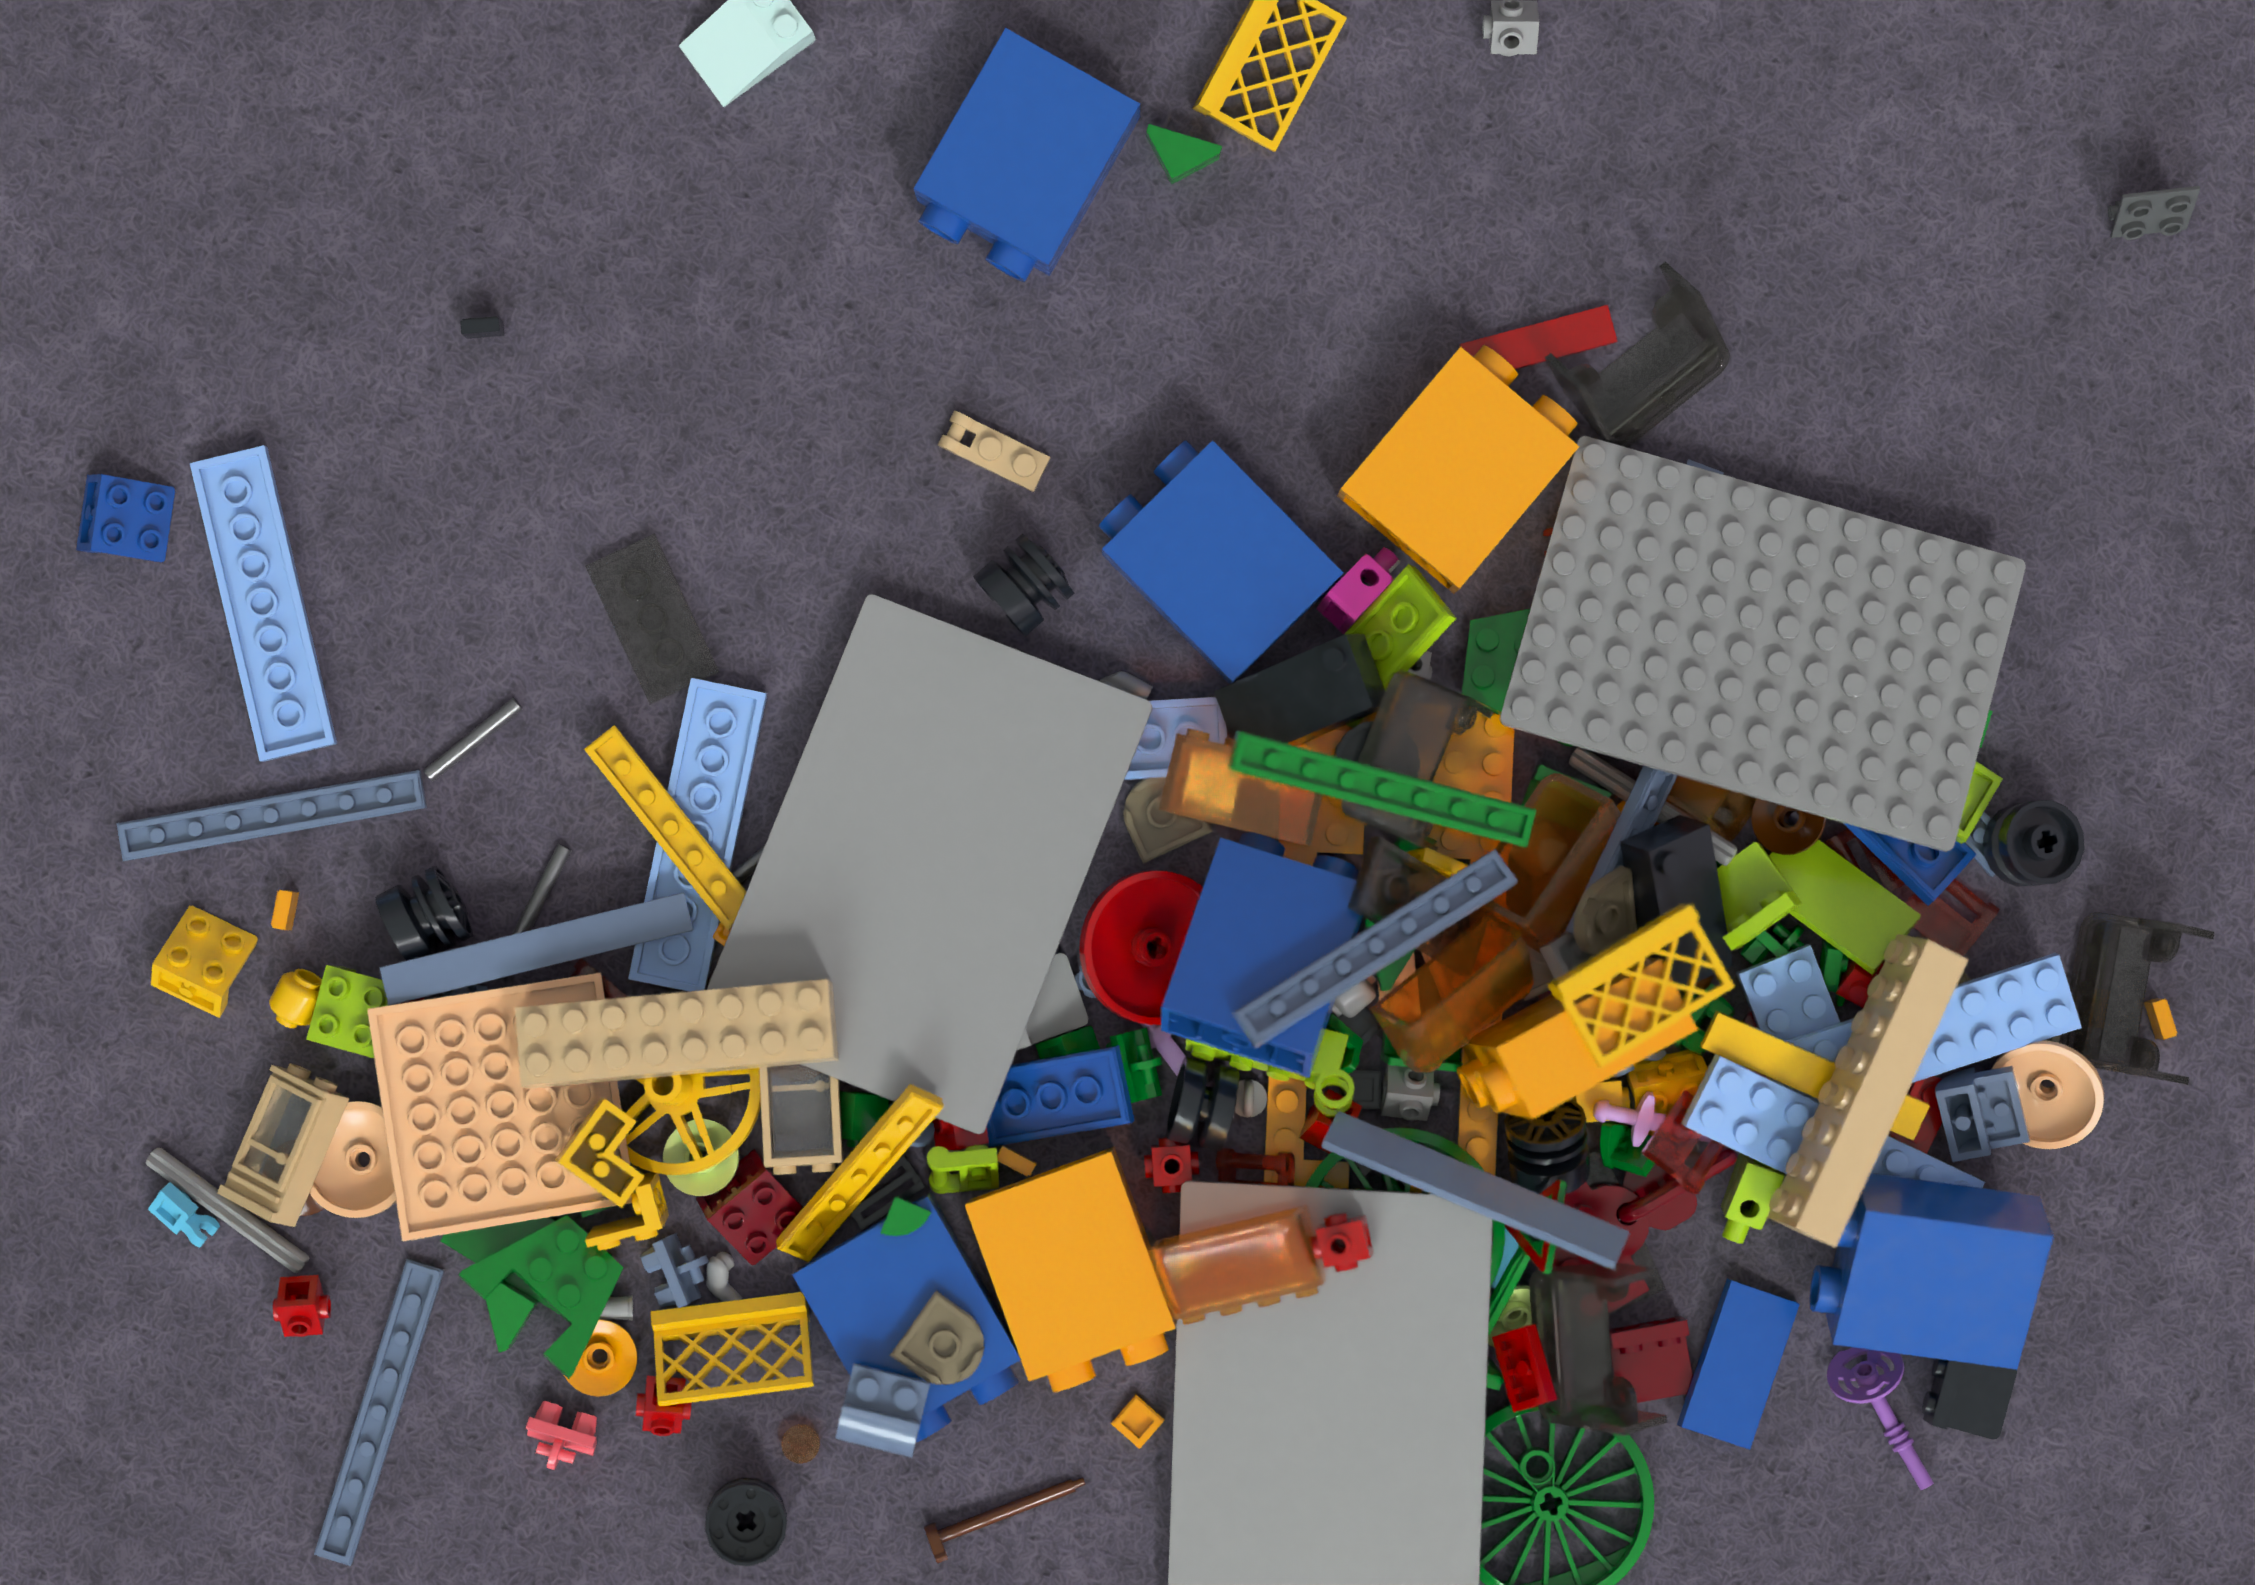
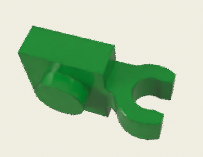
[1819,938,1848,1006]

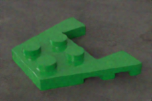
[1461,608,1572,747]
[459,1215,623,1379]

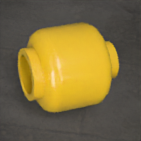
[269,969,322,1028]

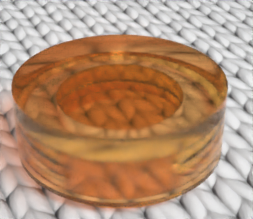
[781,1424,820,1464]

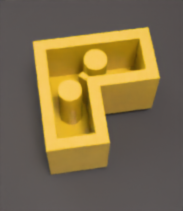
[555,1097,645,1208]

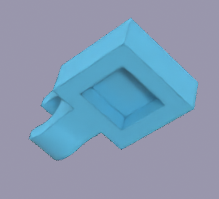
[148,1182,220,1248]

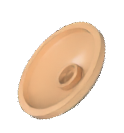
[1991,1041,2104,1149]
[310,1101,396,1218]

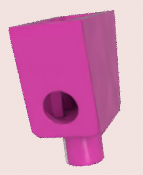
[1316,547,1400,635]

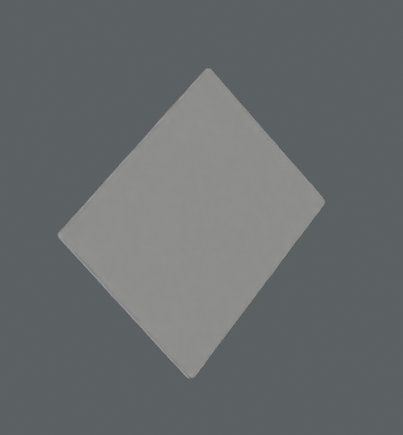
[1500,436,2026,852]
[707,595,1152,1134]
[1168,1180,1493,1585]

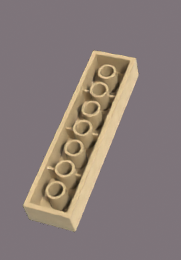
[1767,934,1968,1247]
[515,979,839,1089]

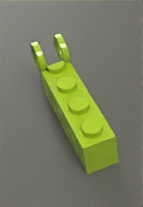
[1186,1029,1354,1117]

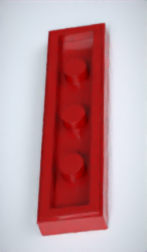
[1460,305,1617,370]

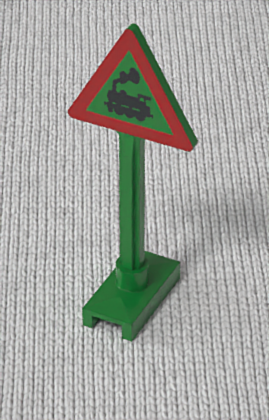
[1487,1180,1567,1390]

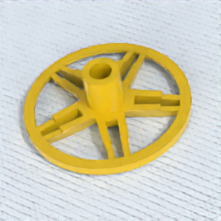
[626,1068,761,1175]

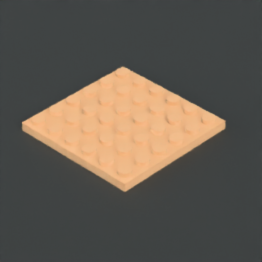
[367,973,634,1241]

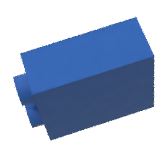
[914,28,1140,282]
[1098,440,1343,684]
[1161,832,1370,1078]
[1809,1173,2053,1369]
[792,1192,1021,1443]

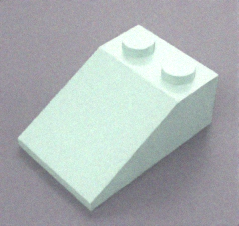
[679,0,816,107]

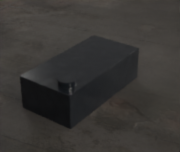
[1214,634,1390,746]
[1620,815,1733,991]

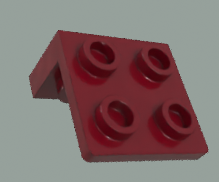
[696,1149,804,1265]
[1605,1316,1693,1406]

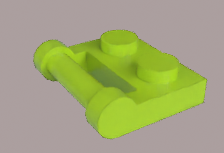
[927,1145,999,1194]

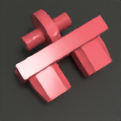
[526,1401,597,1470]

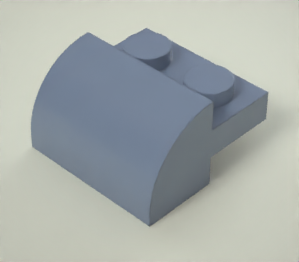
[1935,1066,2030,1162]
[836,1363,931,1458]

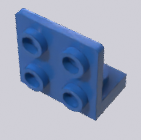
[76,474,175,562]

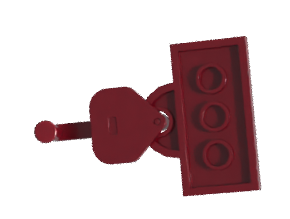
[1550,1143,1737,1328]

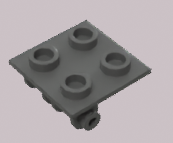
[2108,186,2200,240]

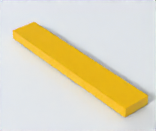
[584,725,746,930]
[1700,1010,1930,1141]
[776,1084,944,1262]

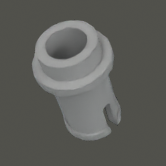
[600,1295,633,1320]

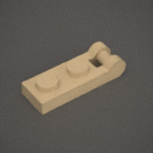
[938,411,1050,492]

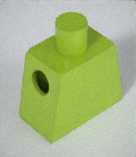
[1721,1153,1784,1244]

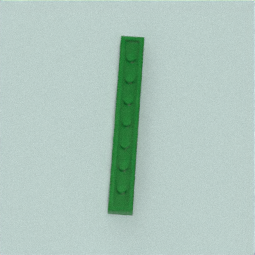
[1227,731,1537,848]

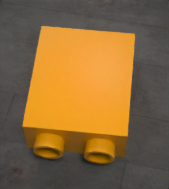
[1337,345,1580,594]
[1457,958,1698,1119]
[965,1147,1177,1392]

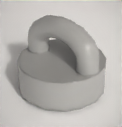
[1235,1079,1267,1118]

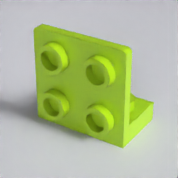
[1717,842,1803,950]
[306,965,395,1059]

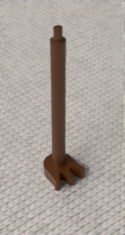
[924,1478,1086,1564]

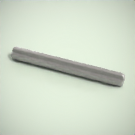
[1569,747,1737,866]
[146,1147,309,1273]

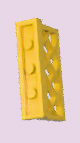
[1192,0,1347,152]
[1548,904,1735,1068]
[651,1292,814,1406]

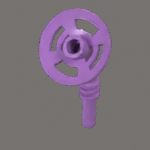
[1827,1347,1934,1490]

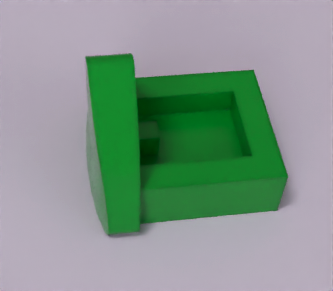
[1600,1122,1665,1177]

